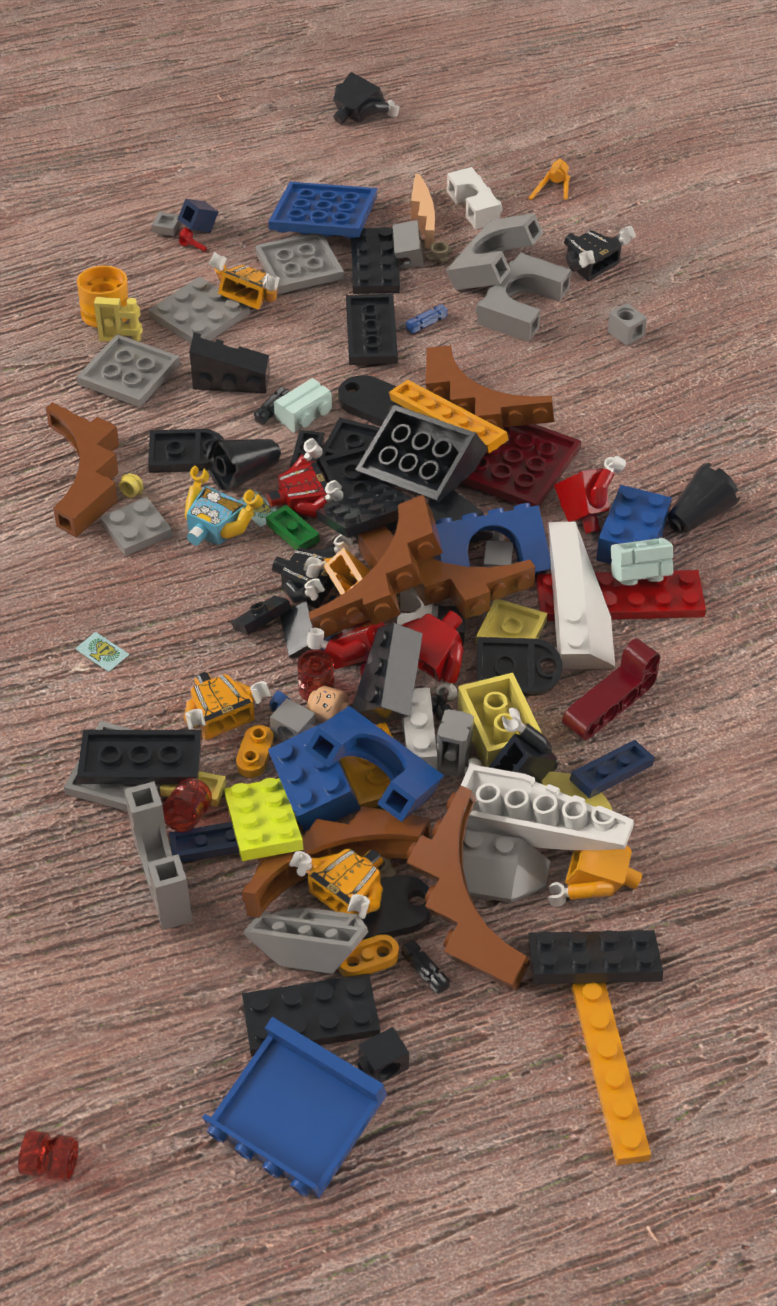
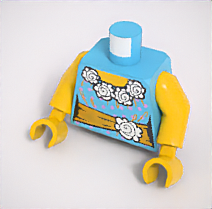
[185,466,263,546]

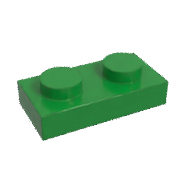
[266,505,320,550]

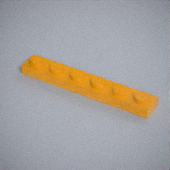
[389,380,508,453]
[572,983,651,1166]

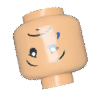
[307,686,352,723]

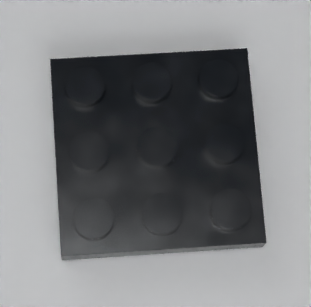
[316,484,413,538]

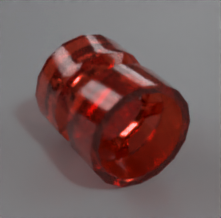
[297,649,335,701]
[162,778,212,832]
[18,1129,79,1182]

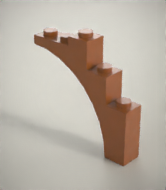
[425,345,555,430]
[46,402,119,538]
[309,495,443,638]
[358,525,535,619]
[407,785,531,991]
[242,806,432,918]

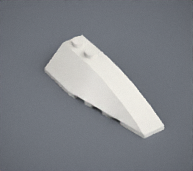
[548,522,615,670]
[461,764,634,850]

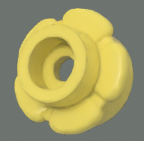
[119,473,144,498]

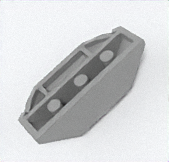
[463,829,550,903]
[244,908,368,974]

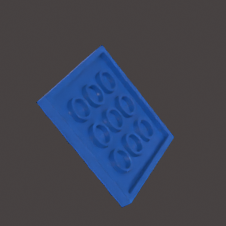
[268,181,377,238]

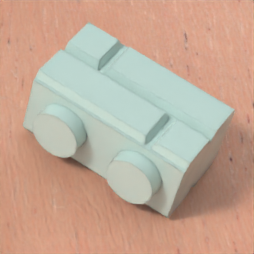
[274,378,332,433]
[611,538,673,585]

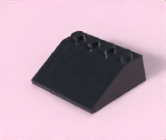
[355,405,488,503]

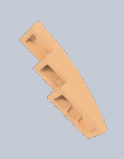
[411,174,435,249]

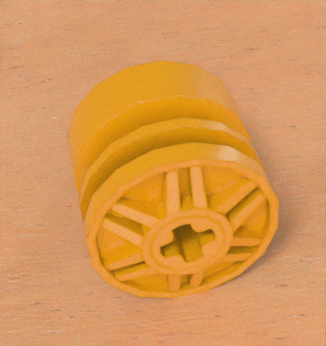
[76,266,129,328]

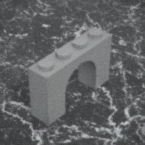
[446,213,543,290]
[476,253,571,342]
[124,782,193,930]

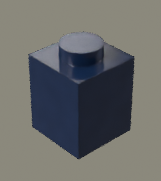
[178,199,219,232]

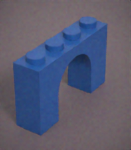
[435,503,551,575]
[305,706,444,822]

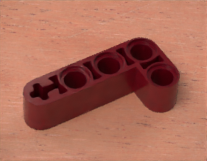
[562,638,661,740]

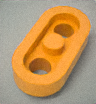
[236,725,274,778]
[338,935,399,977]

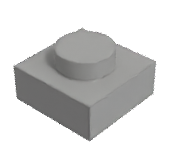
[152,212,181,236]

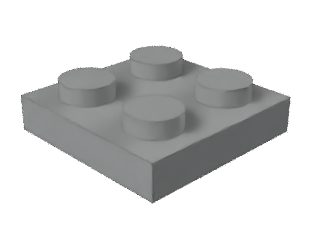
[100,497,173,556]

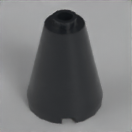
[206,439,281,491]
[668,463,740,534]

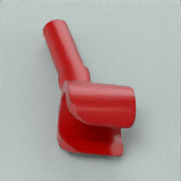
[178,228,207,252]

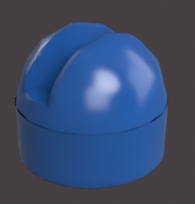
[269,690,292,712]

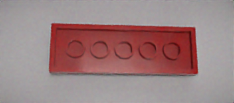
[536,570,706,621]

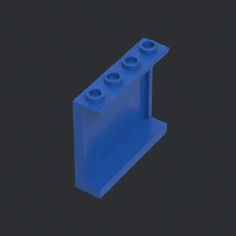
[202,1017,387,1199]

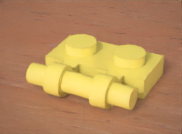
[94,297,143,342]

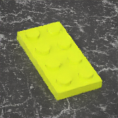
[224,778,304,861]

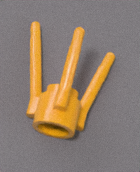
[529,159,570,200]

